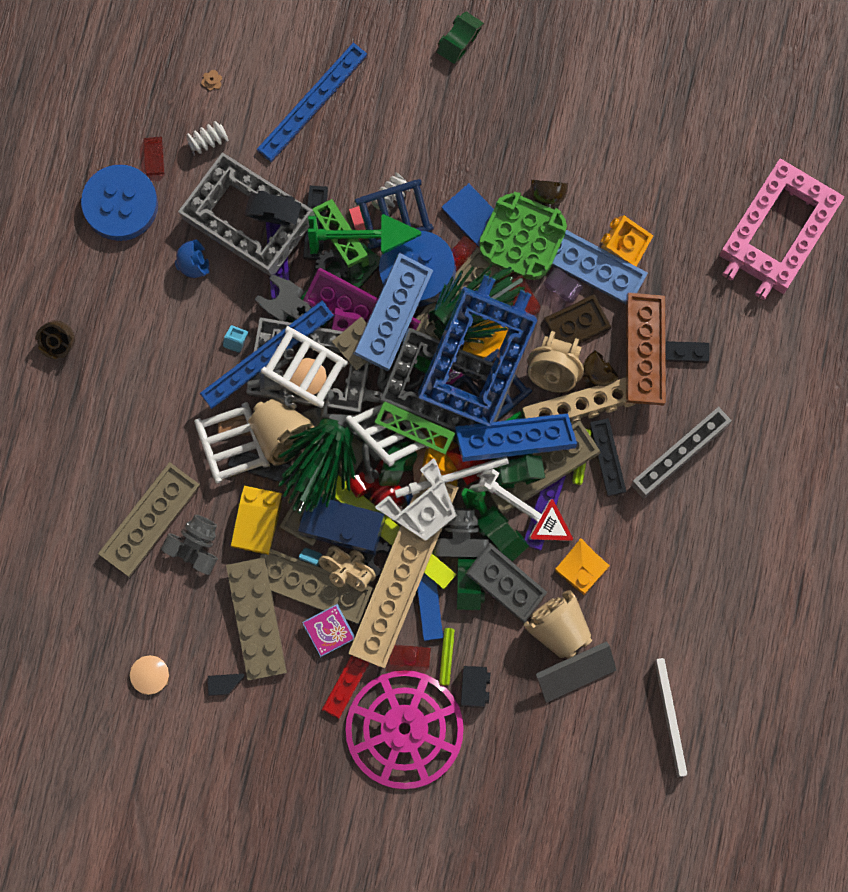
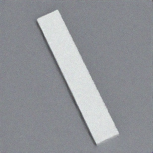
[655,658,687,778]

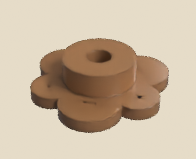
[201,70,222,91]

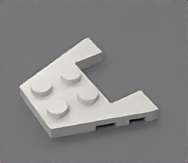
[375,459,457,541]

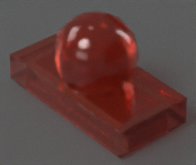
[451,235,479,272]
[390,645,431,668]

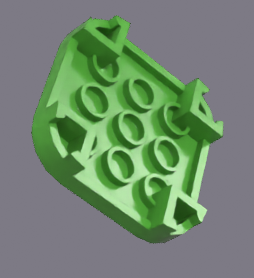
[479,192,567,280]

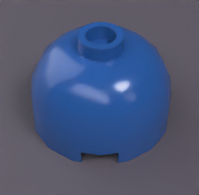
[175,239,210,278]

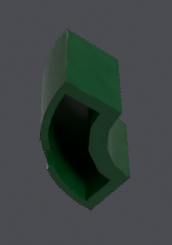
[436,12,484,64]
[379,441,418,486]
[490,454,545,489]
[478,506,529,562]
[457,557,485,610]

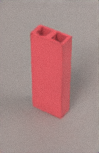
[349,206,366,241]

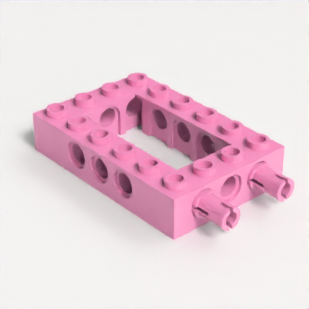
[719,159,844,300]

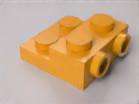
[601,215,653,267]

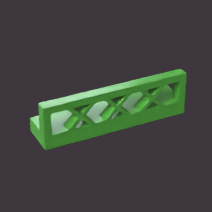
[312,199,369,268]
[375,401,456,455]

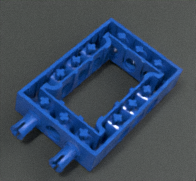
[418,275,537,427]

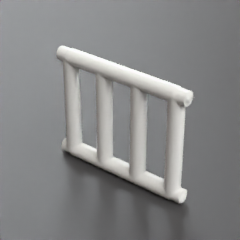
[260,326,348,408]
[194,402,270,484]
[345,404,432,466]

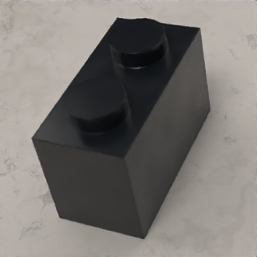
[461,666,491,708]

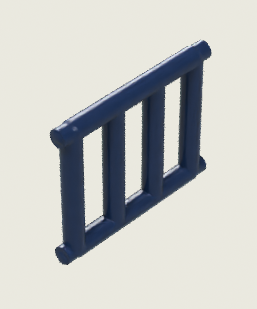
[355,179,434,250]
[450,348,533,420]

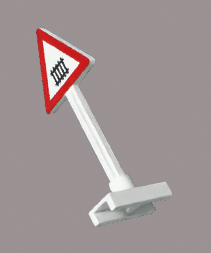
[469,469,573,541]

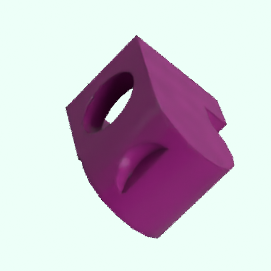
[332,308,361,331]

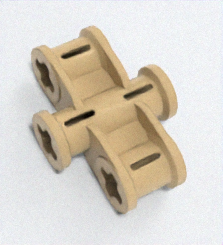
[319,546,376,591]

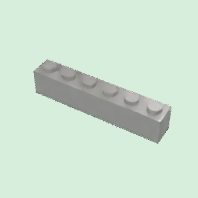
[631,407,731,499]

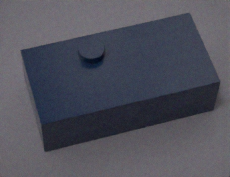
[298,497,386,555]

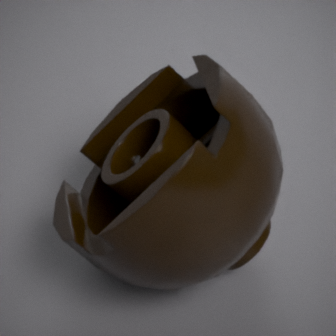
[530,180,568,208]
[35,320,75,359]
[583,350,619,386]

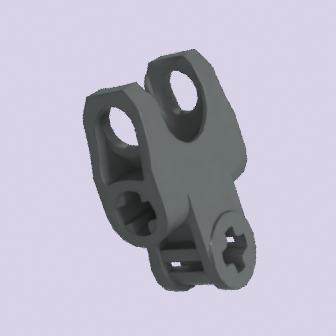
[255,274,311,322]

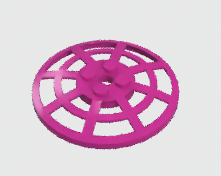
[346,670,464,789]

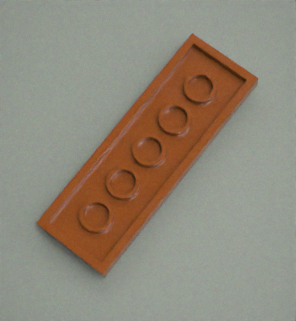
[626,293,666,406]

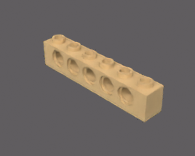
[522,378,636,424]

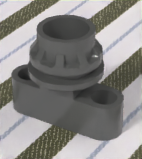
[433,508,489,557]
[161,515,218,575]

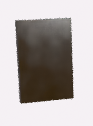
[544,294,611,344]

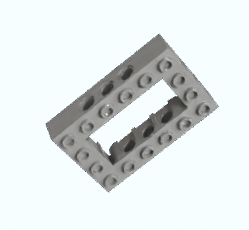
[178,152,315,277]

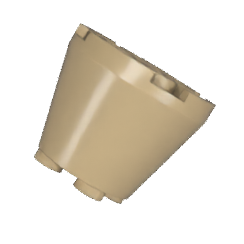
[248,399,314,466]
[524,590,592,659]

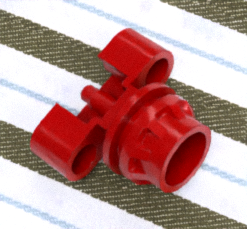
[346,460,406,507]

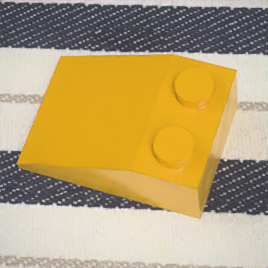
[231,486,282,555]

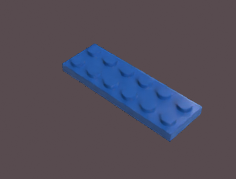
[455,413,577,462]

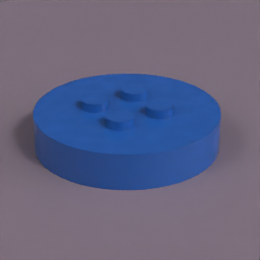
[81,165,158,241]
[379,231,456,306]

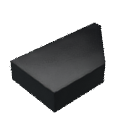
[208,673,245,696]

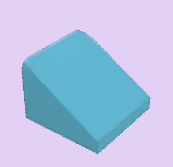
[223,325,249,353]
[299,548,322,567]

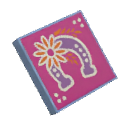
[302,604,355,657]

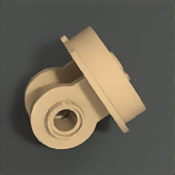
[527,331,584,393]

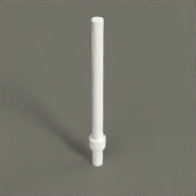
[395,457,509,498]

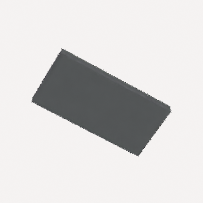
[465,543,547,623]
[536,641,617,703]

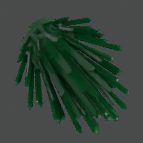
[428,264,525,343]
[278,419,357,514]

